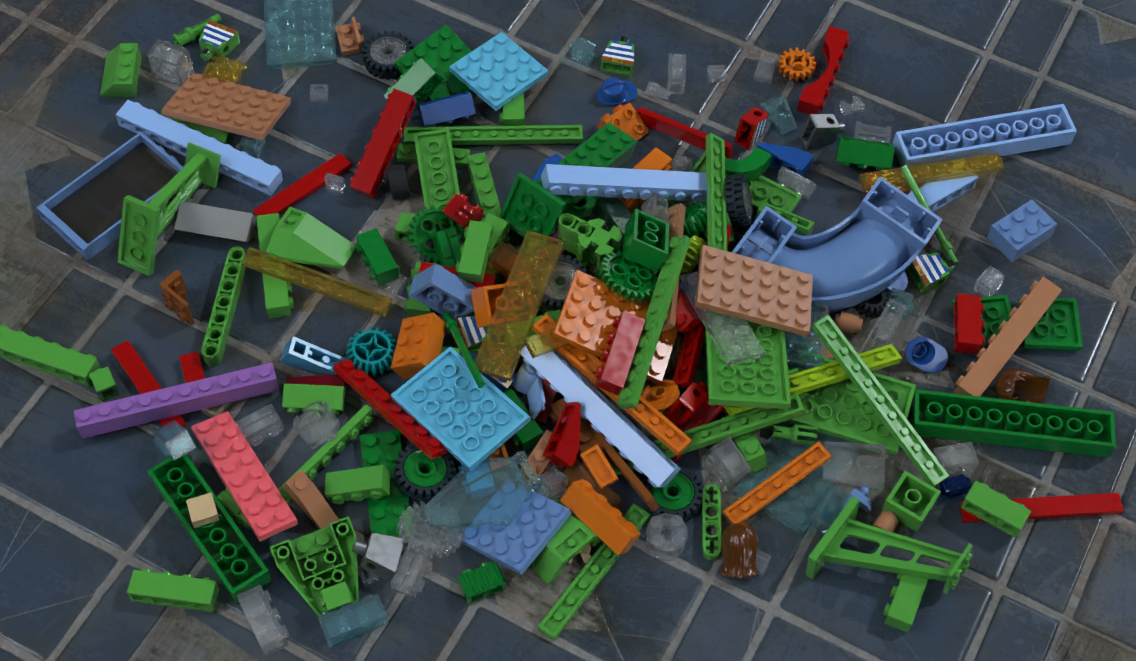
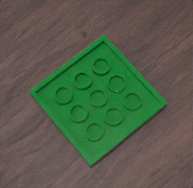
[394,25,472,101]

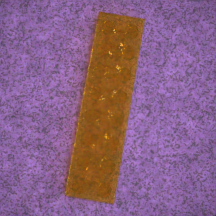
[475,230,564,381]

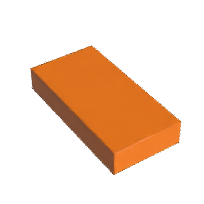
[580,444,619,490]

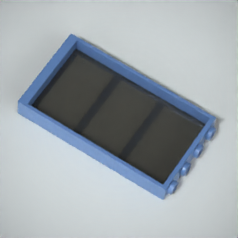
[36,132,190,261]

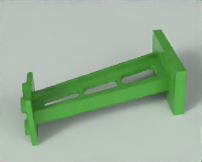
[117,142,221,276]
[805,496,973,595]

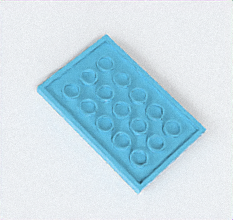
[391,347,531,471]

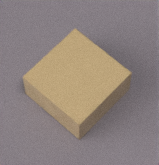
[186,493,220,528]

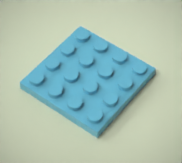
[449,32,548,111]

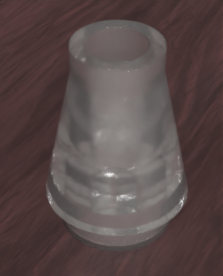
[644,81,671,101]

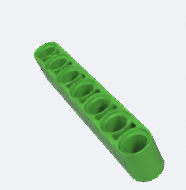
[202,246,248,367]

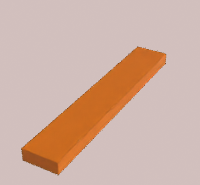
[723,441,832,524]

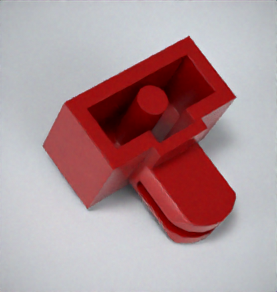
[441,193,486,228]

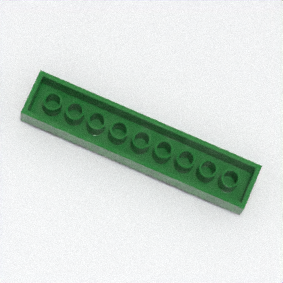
[910,389,1116,458]

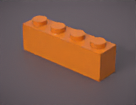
[560,479,641,556]

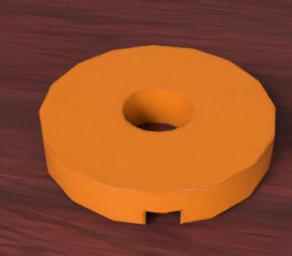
[641,380,680,410]

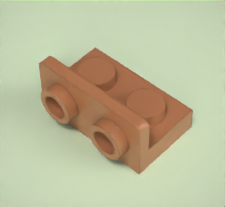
[335,17,365,56]

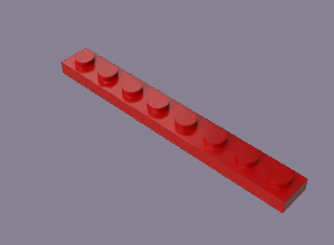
[333,359,448,460]

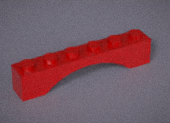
[797,26,851,115]

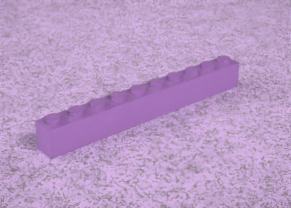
[74,362,279,439]

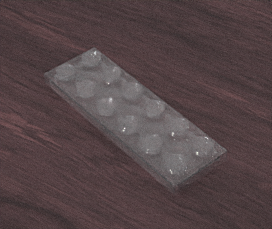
[679,272,765,367]

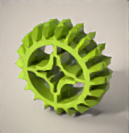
[679,235,708,279]

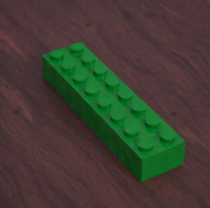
[536,122,637,215]
[147,449,272,604]

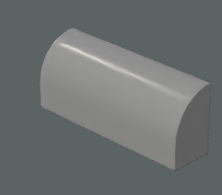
[174,201,257,242]

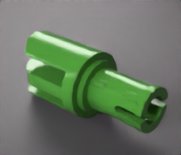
[772,424,818,446]

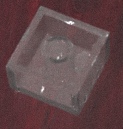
[147,39,194,87]
[701,436,752,492]

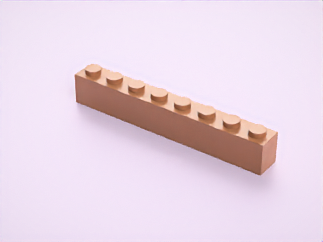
[954,276,1062,397]

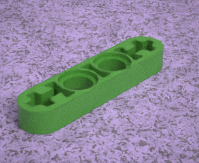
[702,484,721,561]

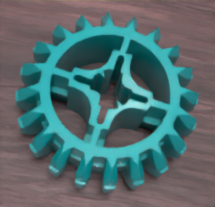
[346,327,397,377]

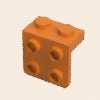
[596,102,648,140]

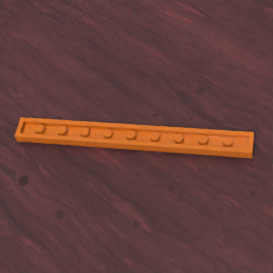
[532,314,692,456]

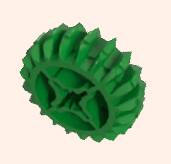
[683,202,707,238]

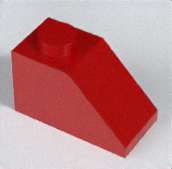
[675,290,704,332]

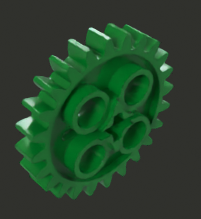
[407,205,466,263]
[598,251,658,303]

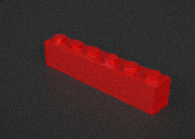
[350,89,417,199]

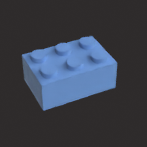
[987,200,1057,262]
[409,264,477,319]

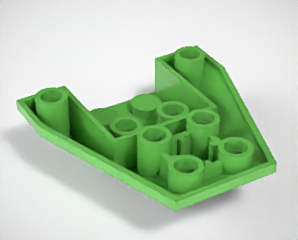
[266,207,356,269]
[531,490,601,585]
[270,516,359,618]

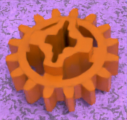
[778,48,816,82]

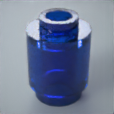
[939,474,971,498]

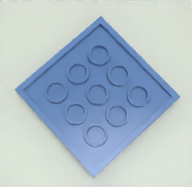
[458,479,572,575]

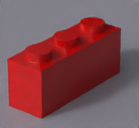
[954,293,985,354]

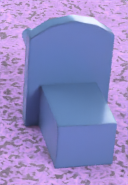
[839,486,871,513]

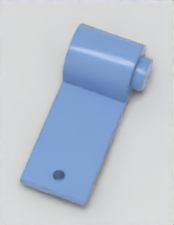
[512,363,546,420]

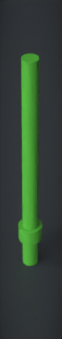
[900,165,958,264]

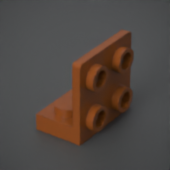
[159,270,194,325]

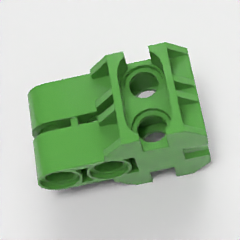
[558,213,622,276]

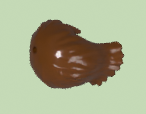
[996,368,1050,404]
[720,523,759,579]

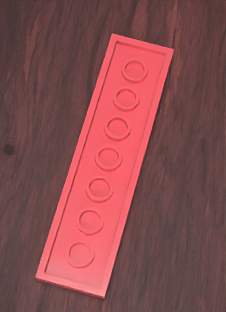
[191,411,298,542]

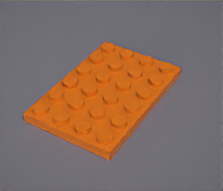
[552,270,678,382]

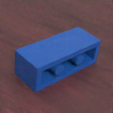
[417,91,476,127]

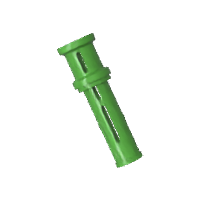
[172,13,222,49]

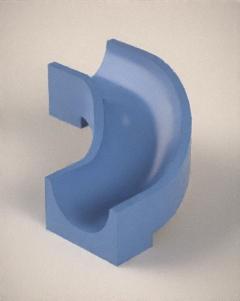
[732,177,943,315]

